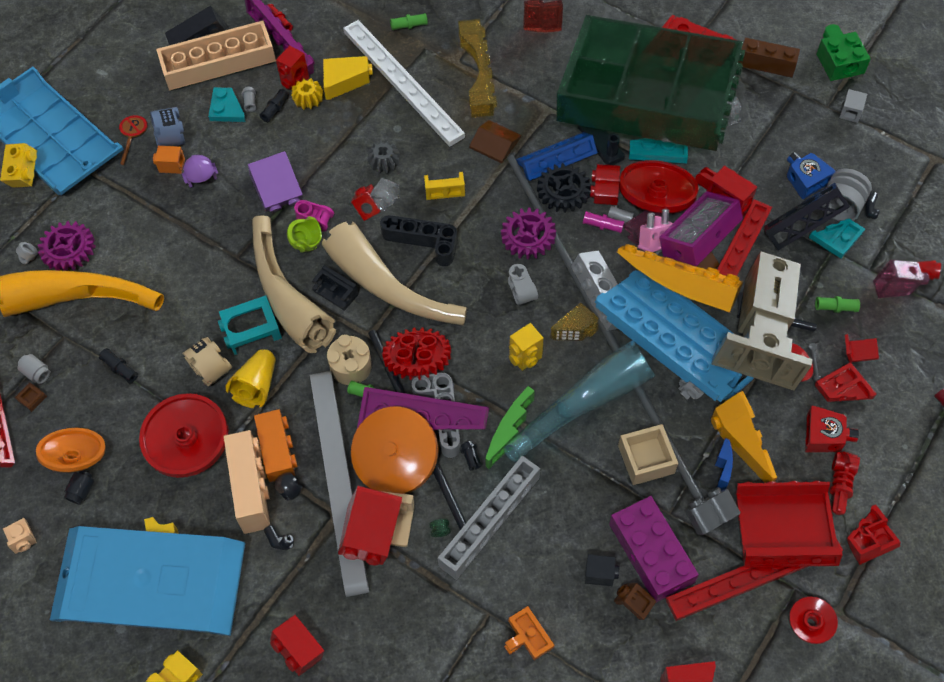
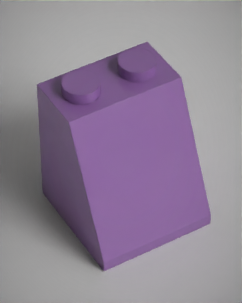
[248,151,303,213]

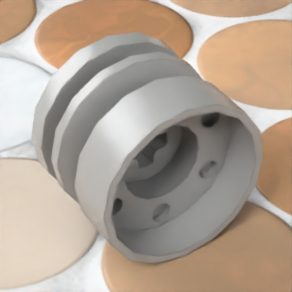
[821,168,872,221]

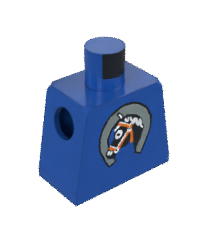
[787,152,835,199]

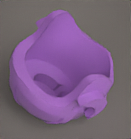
[182,154,218,188]

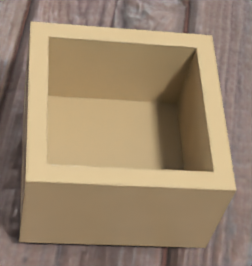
[618,424,678,485]

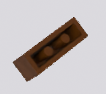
[738,37,800,78]

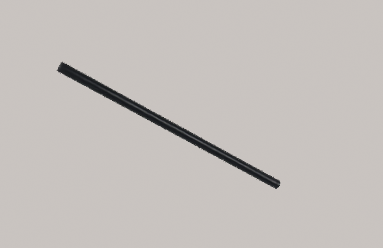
[368,330,466,530]

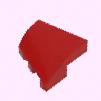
[847,505,901,565]

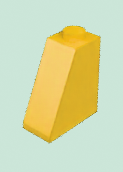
[323,56,373,100]

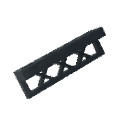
[764,183,850,251]

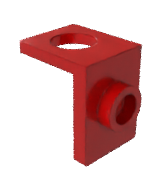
[351,184,380,221]
[845,334,879,363]

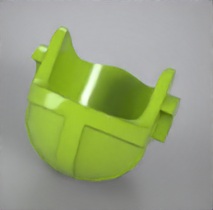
[287,216,322,252]

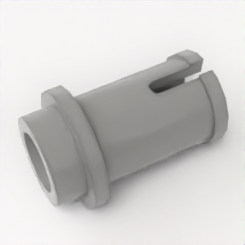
[241,87,257,112]
[608,205,634,225]

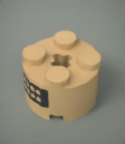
[182,337,232,387]

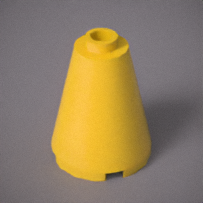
[225,349,276,408]

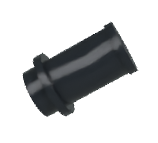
[460,441,482,471]

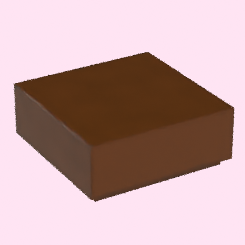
[14,383,47,412]

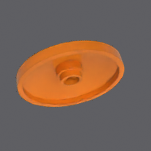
[351,406,438,494]

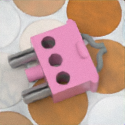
[638,209,673,255]

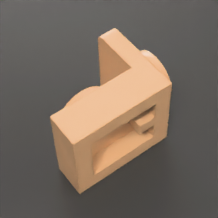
[3,518,37,554]

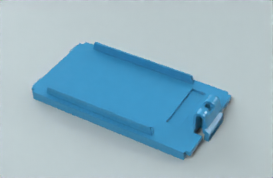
[595,270,754,402]

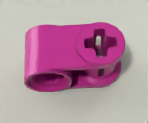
[294,200,334,232]

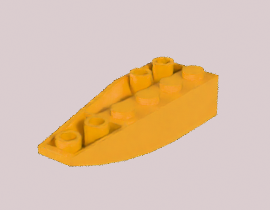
[617,244,743,312]

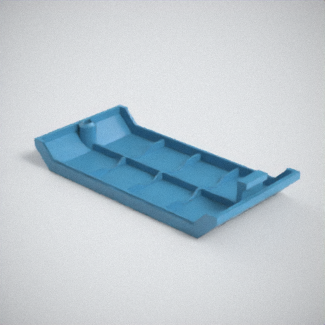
[0,67,124,195]
[50,526,245,636]

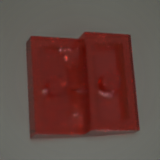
[523,0,563,32]

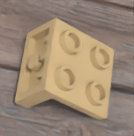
[381,491,415,547]

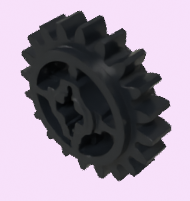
[537,163,591,213]

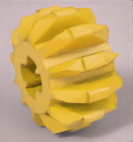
[291,78,323,110]

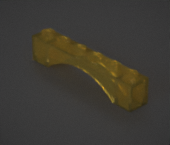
[458,19,497,118]

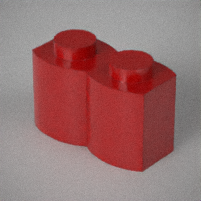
[590,164,620,205]

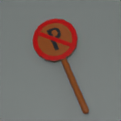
[119,115,148,165]

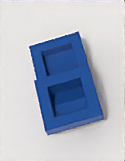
[715,438,733,490]

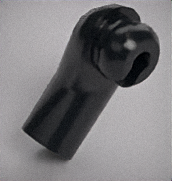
[865,191,880,219]
[263,525,294,550]

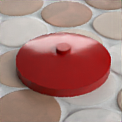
[619,160,699,213]
[139,394,228,478]

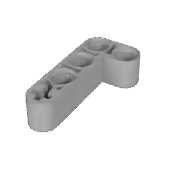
[412,373,460,458]

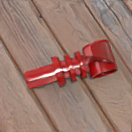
[830,452,860,515]

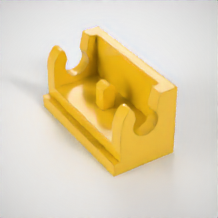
[424,172,465,200]

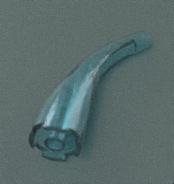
[504,340,656,462]

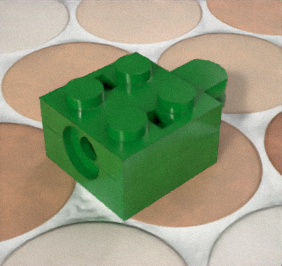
[816,24,871,81]

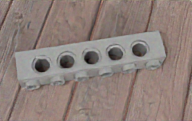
[438,456,540,580]

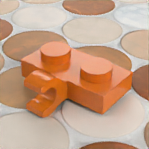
[504,606,555,660]

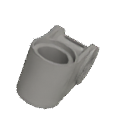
[508,264,538,305]

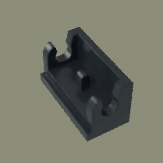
[312,265,358,311]

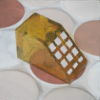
[550,303,599,341]

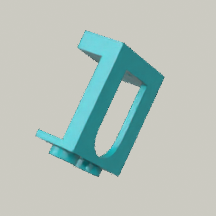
[218,295,282,355]

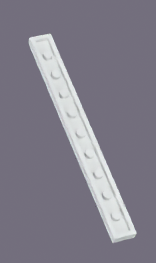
[343,20,465,147]

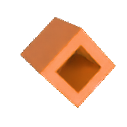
[153,145,185,174]

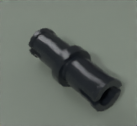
[259,89,289,122]
[99,348,138,384]

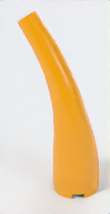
[0,270,164,317]

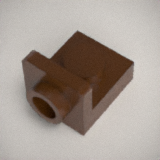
[614,583,657,620]

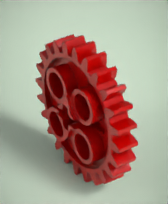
[382,327,451,380]

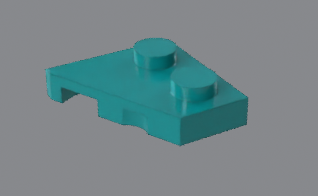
[208,87,246,122]
[809,218,865,259]

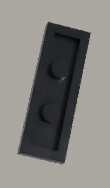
[578,116,625,165]

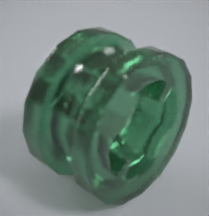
[429,519,451,537]

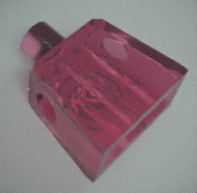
[873,260,929,298]

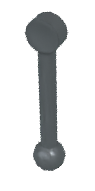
[808,343,822,383]

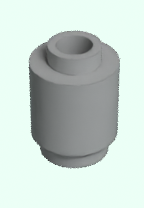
[17,354,50,384]

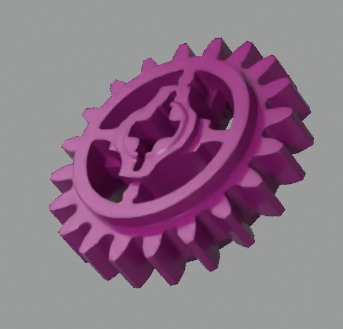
[501,207,556,260]
[38,221,96,271]

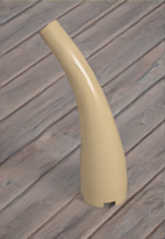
[252,216,336,353]
[322,222,467,326]

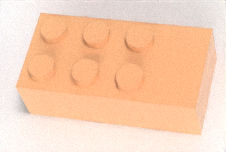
[224,430,270,534]

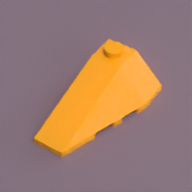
[711,391,777,483]

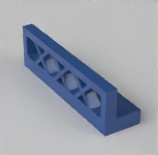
[516,132,598,181]

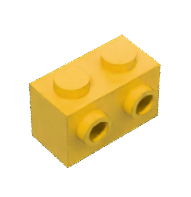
[0,143,37,188]
[509,323,544,371]

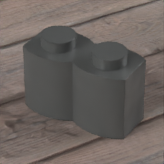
[685,487,740,535]

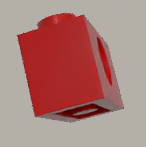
[276,45,309,90]

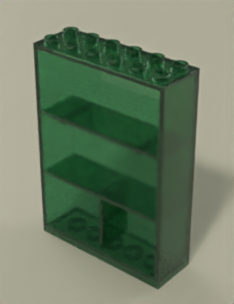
[556,15,745,151]

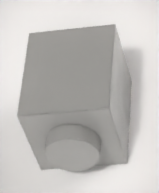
[839,89,867,123]

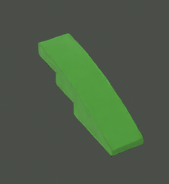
[485,386,535,469]

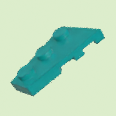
[629,132,688,163]

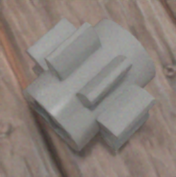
[678,379,704,399]

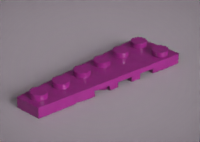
[245,0,315,76]
[357,387,489,430]

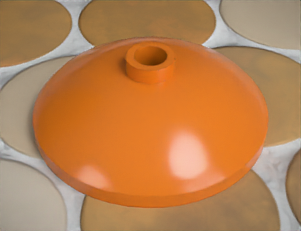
[36,428,105,473]

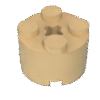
[327,335,372,385]

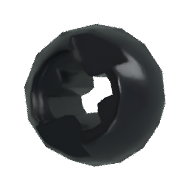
[274,472,302,501]

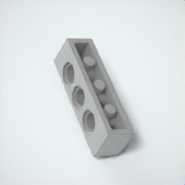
[571,250,618,331]

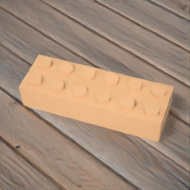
[156,21,276,91]

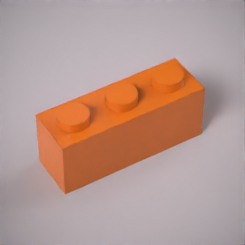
[254,409,298,482]

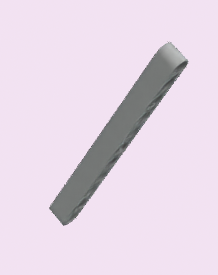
[310,371,369,597]

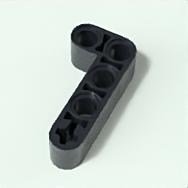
[380,215,457,266]

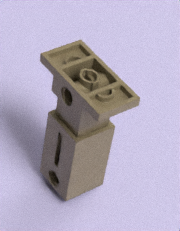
[712,251,812,390]

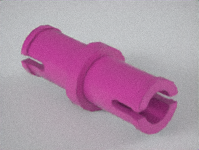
[583,211,624,233]

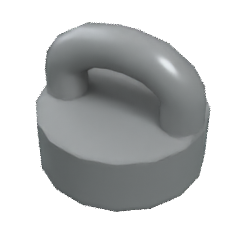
[16,242,38,265]

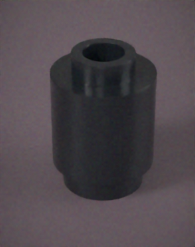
[64,470,94,505]

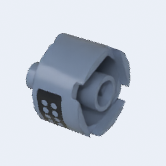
[150,107,185,147]

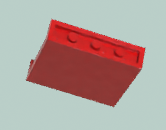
[736,481,843,567]

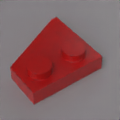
[815,362,876,402]

